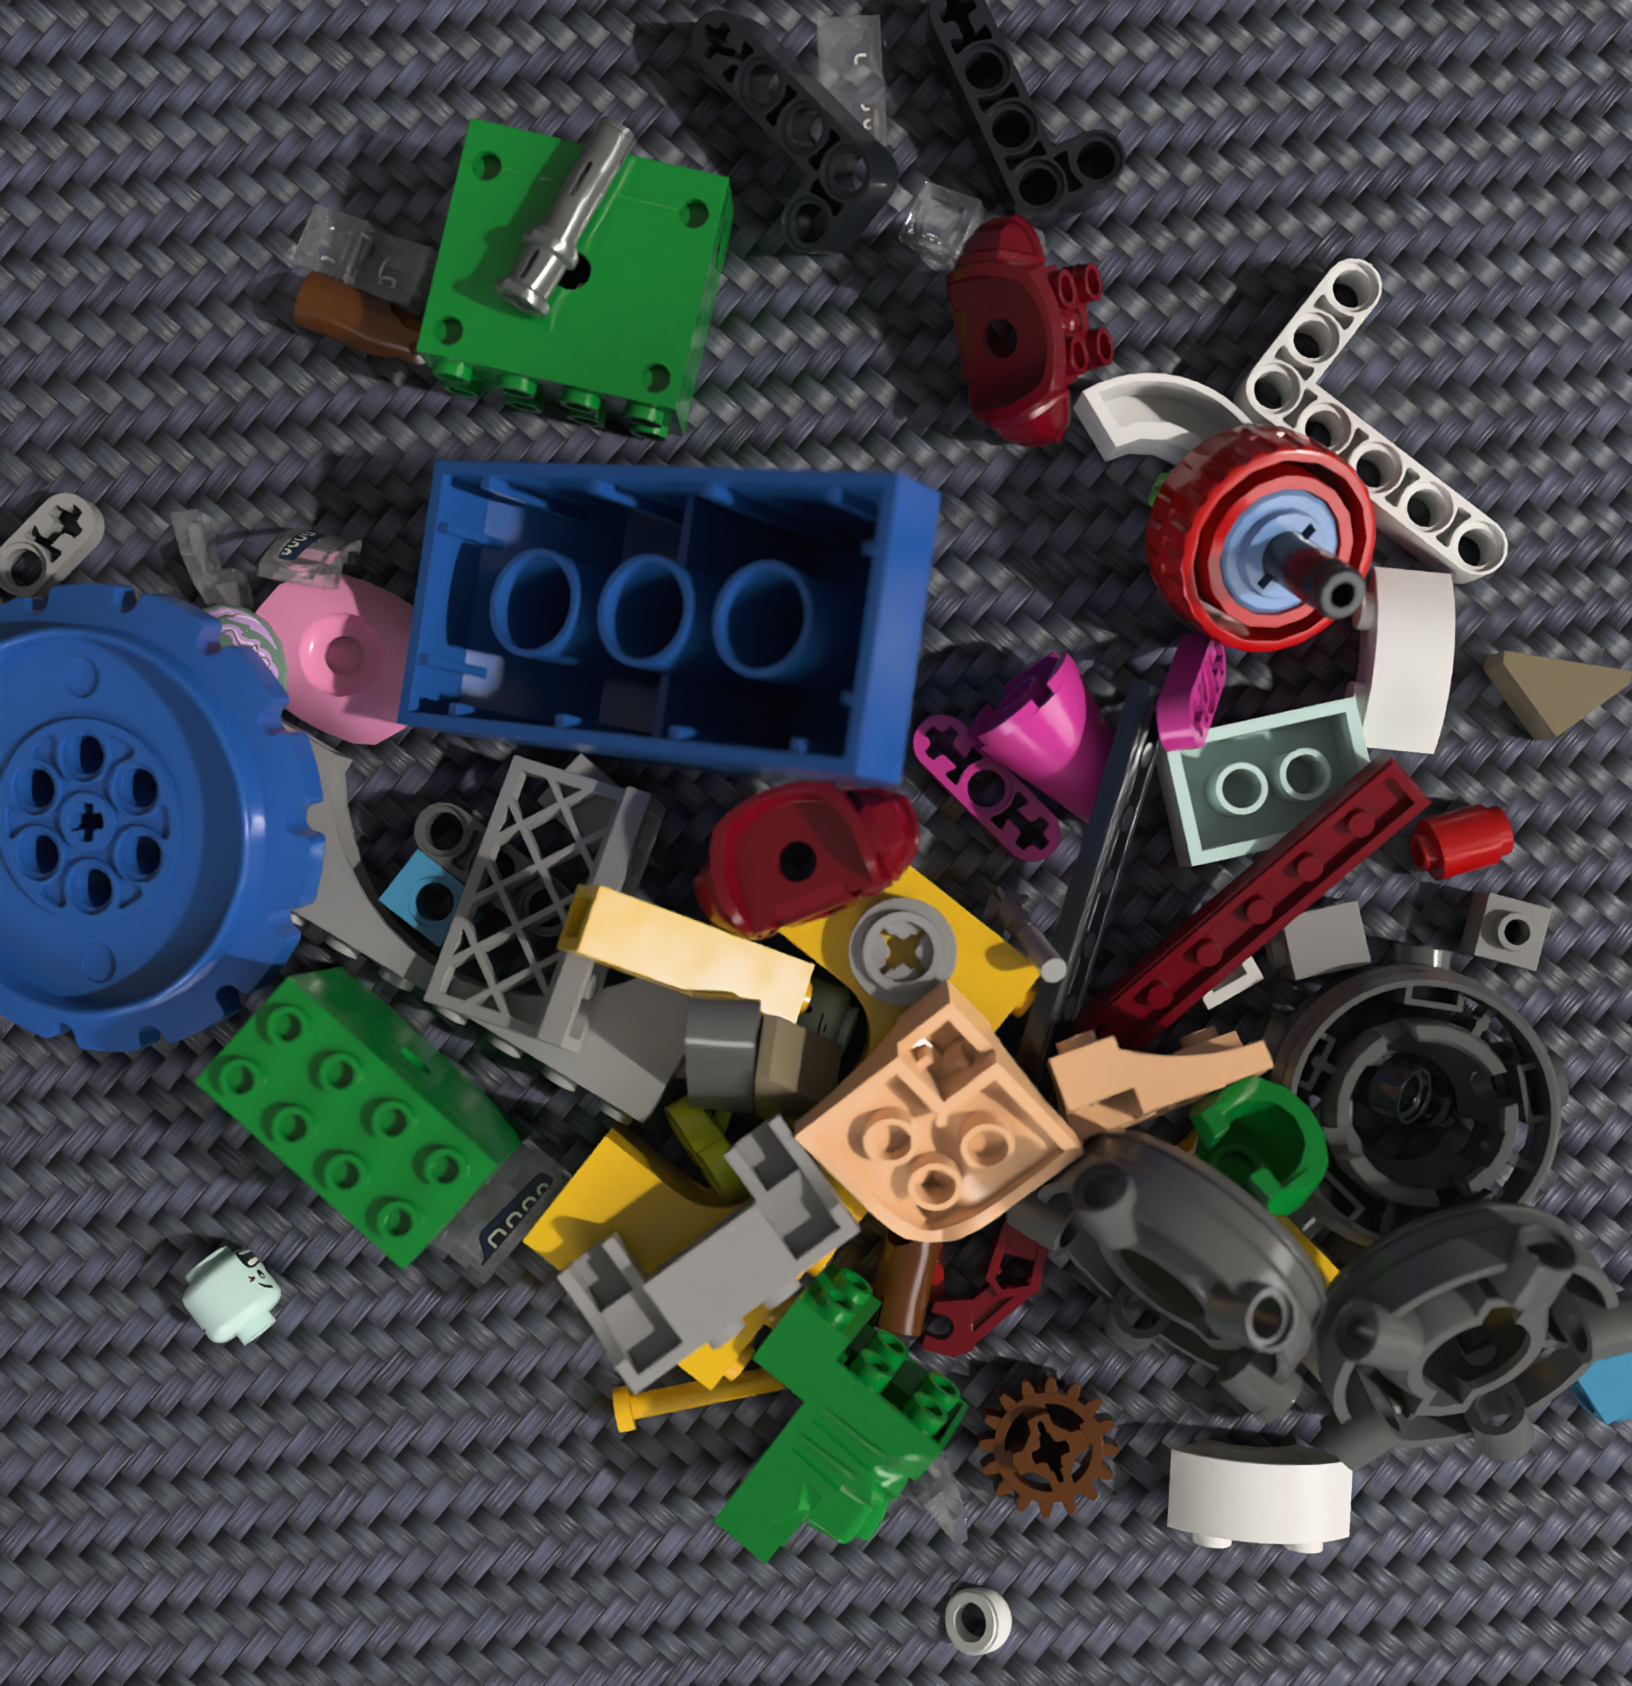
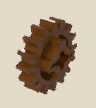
[977,1370,1119,1518]

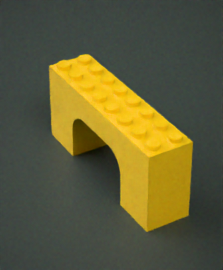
[522,866,1040,1391]

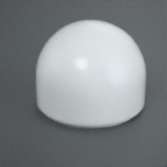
[945,1587,1012,1656]

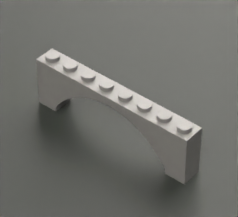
[282,722,691,1125]

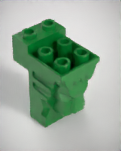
[713,1262,969,1564]

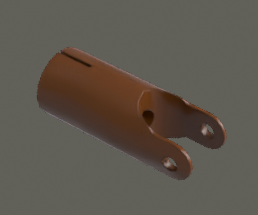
[293,271,426,365]
[868,1226,941,1336]

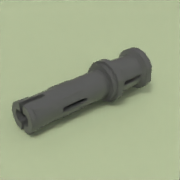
[493,116,637,319]

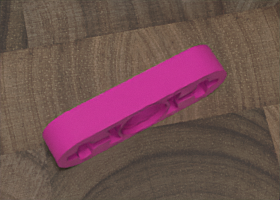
[1157,632,1226,752]
[912,715,1061,862]

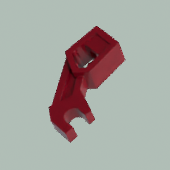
[920,1214,1048,1357]

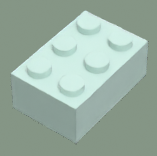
[1156,696,1370,867]

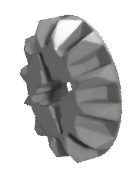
[849,898,957,1006]

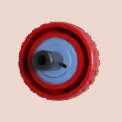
[1146,424,1376,652]

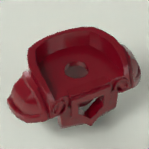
[946,214,1114,447]
[691,780,920,940]

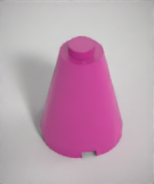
[967,650,1114,824]

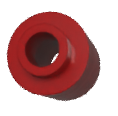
[1409,803,1514,881]

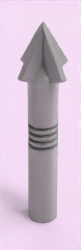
[982,886,1067,983]

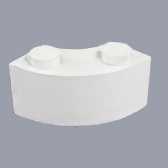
[1073,373,1253,466]
[1344,566,1455,754]
[1167,1440,1353,1553]

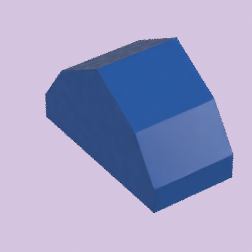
[397,460,941,790]

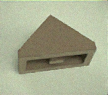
[1483,650,1632,741]
[754,1013,843,1119]

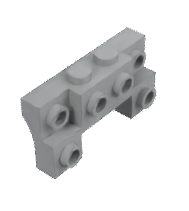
[557,1111,860,1395]

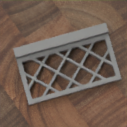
[423,755,667,1054]

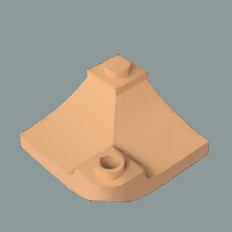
[794,978,1084,1242]
[1046,1026,1274,1144]

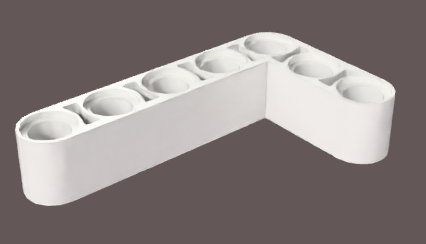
[1233,258,1508,584]

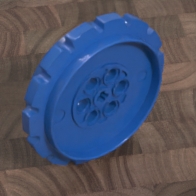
[0,583,325,1052]

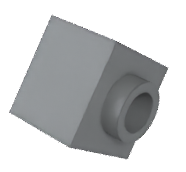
[1458,892,1552,971]

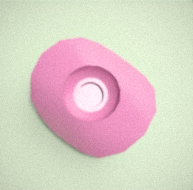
[255,571,414,745]

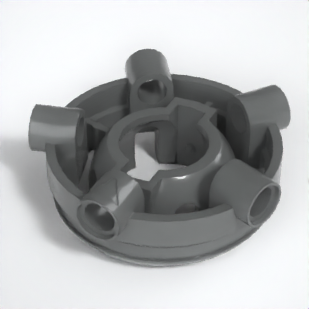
[1246,943,1569,1247]
[1006,1129,1326,1424]
[1311,1201,1632,1471]

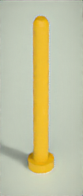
[612,1368,788,1433]

